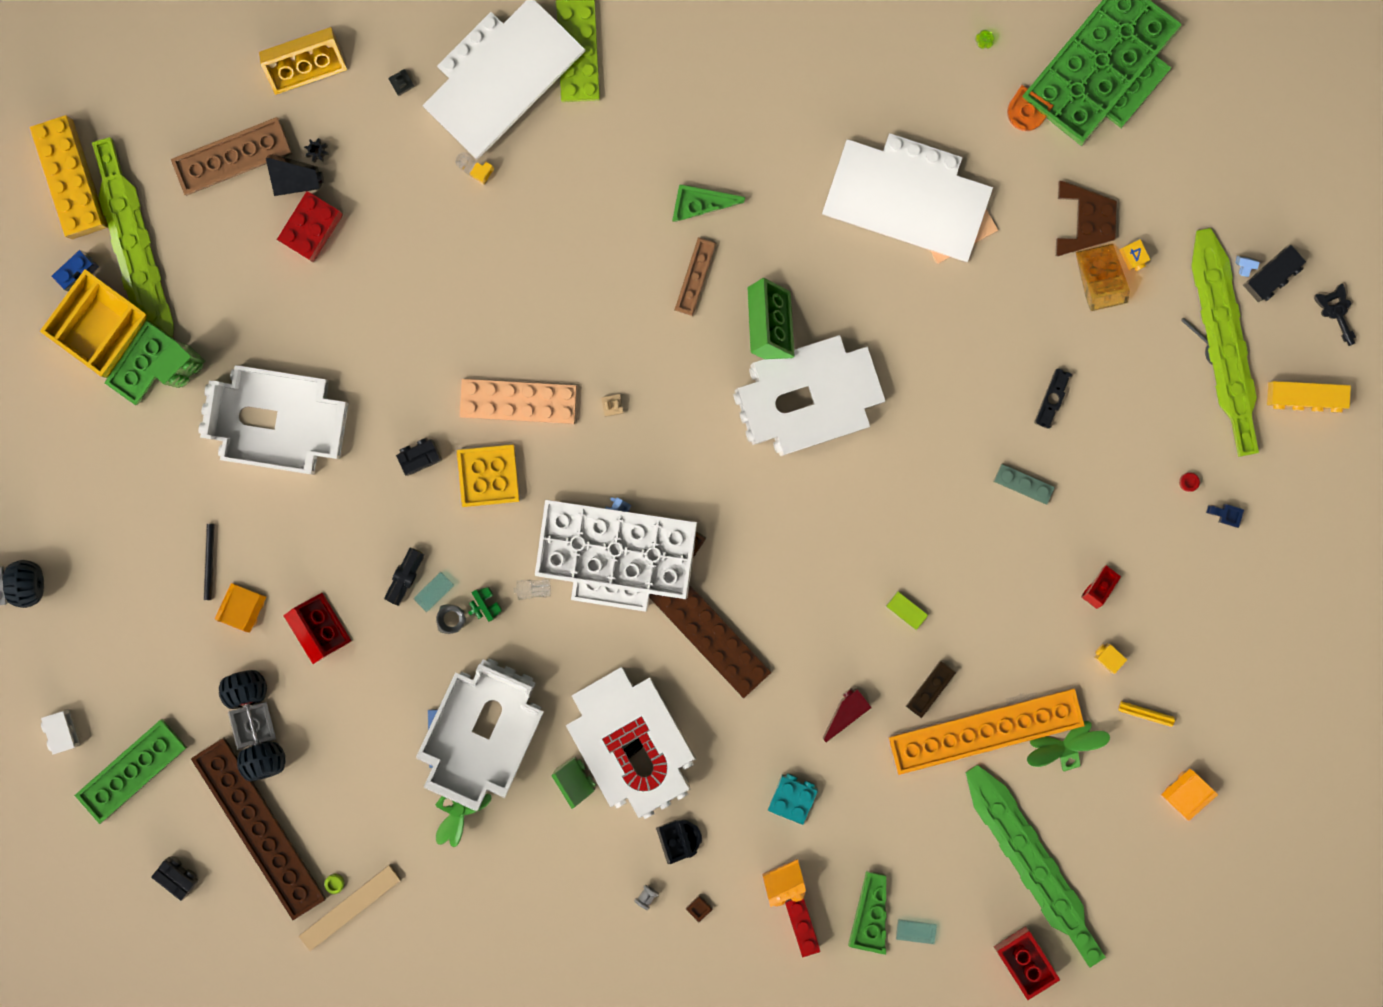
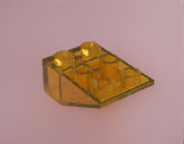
[1076,244,1130,311]

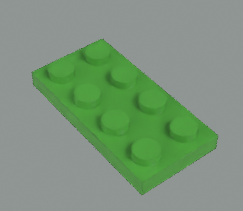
[105,320,177,405]

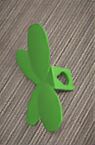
[1027,721,1110,771]
[435,794,492,847]

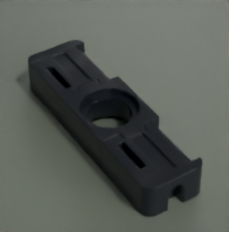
[1034,369,1072,429]

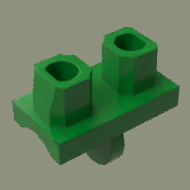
[468,587,502,622]

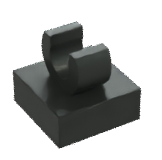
[388,69,415,96]

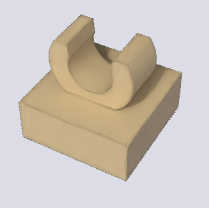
[601,394,624,417]

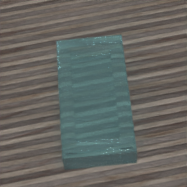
[413,572,454,612]
[896,919,937,944]

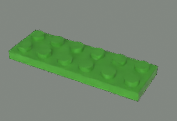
[74,719,188,824]

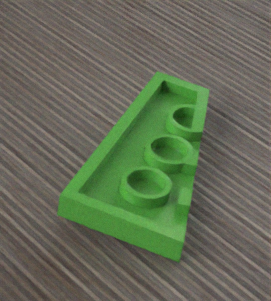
[848,871,886,955]

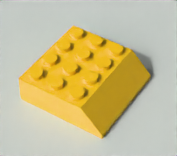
[40,269,147,378]

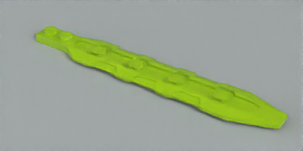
[92,137,174,338]
[1191,228,1259,457]

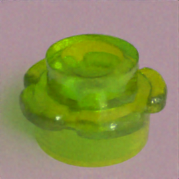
[975,30,994,49]

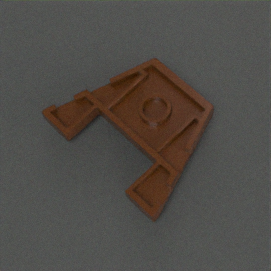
[1056,181,1117,256]

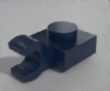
[1206,504,1244,528]

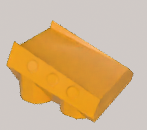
[215,583,266,633]
[1161,769,1218,821]
[762,859,806,907]

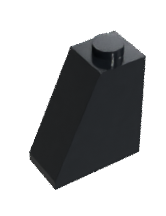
[266,154,324,196]

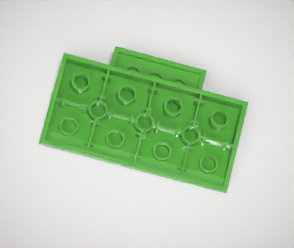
[1022,0,1182,146]

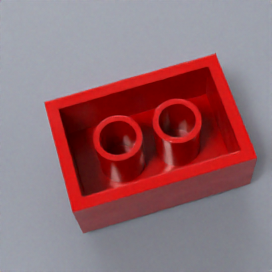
[276,191,343,263]
[993,926,1060,1000]

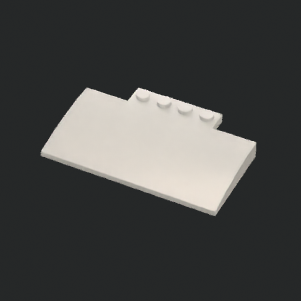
[423,0,585,160]
[822,133,993,262]
[535,500,697,612]

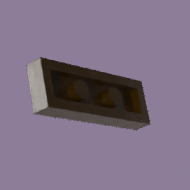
[906,661,956,718]

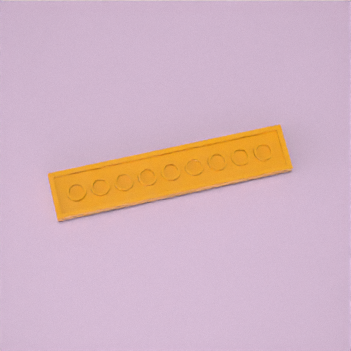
[888,688,1085,775]

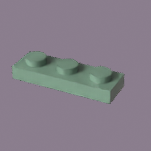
[993,464,1055,505]

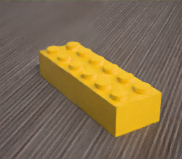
[30,115,108,239]

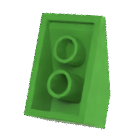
[551,757,596,809]

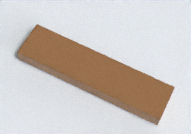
[674,237,716,316]

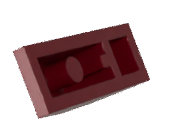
[823,688,872,743]

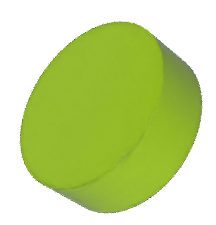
[324,874,344,894]

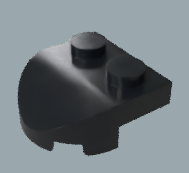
[656,820,702,864]

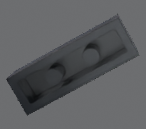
[1243,245,1306,302]

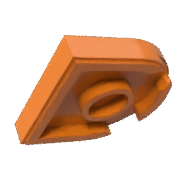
[1007,85,1054,131]

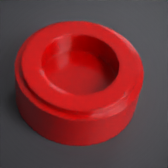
[1179,473,1200,492]

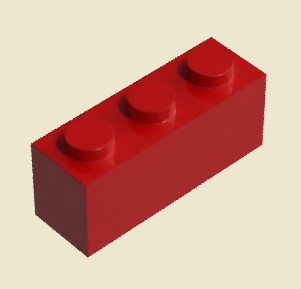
[785,898,821,958]

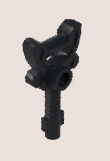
[1314,284,1356,346]

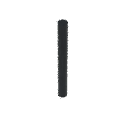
[204,524,214,600]

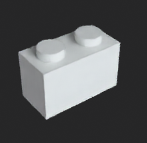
[41,709,80,755]

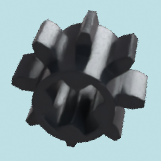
[304,138,329,163]

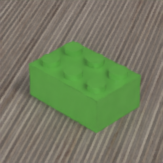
[147,340,205,388]

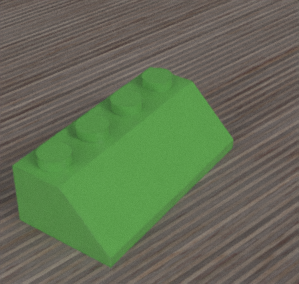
[747,278,795,359]

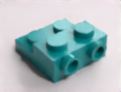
[768,773,818,825]

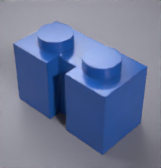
[52,250,99,291]

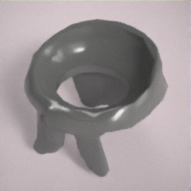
[436,604,466,634]

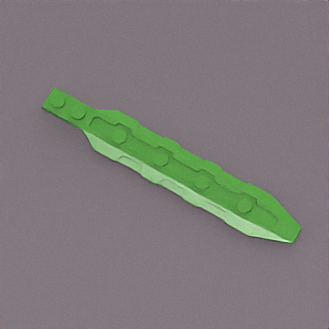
[965,765,1106,968]

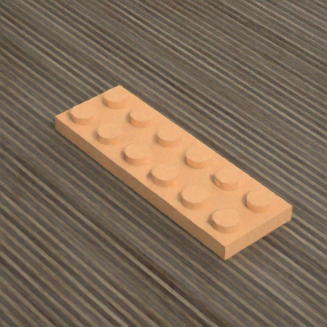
[460,379,577,424]

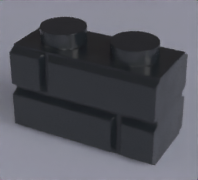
[396,438,442,476]
[151,857,199,901]

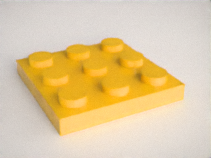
[456,445,520,507]

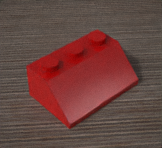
[283,593,352,664]

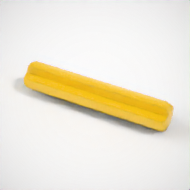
[1118,701,1175,727]

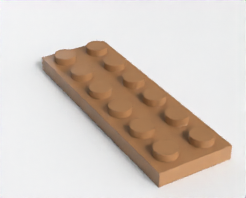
[170,117,292,196]

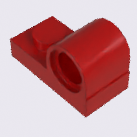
[1081,565,1121,609]

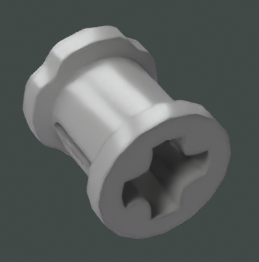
[634,884,659,910]

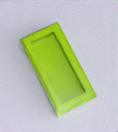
[886,591,928,630]

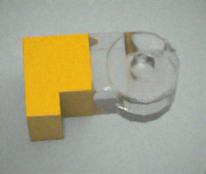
[456,152,494,185]

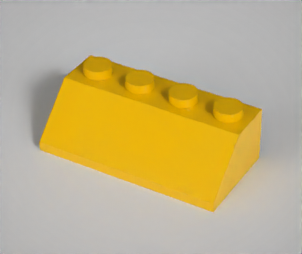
[259,27,347,95]

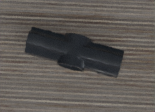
[384,547,425,606]

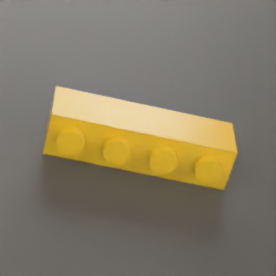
[1267,381,1351,413]

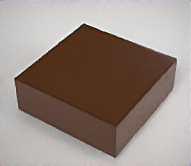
[686,895,713,923]

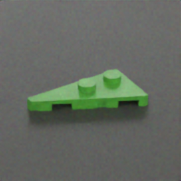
[672,184,745,222]

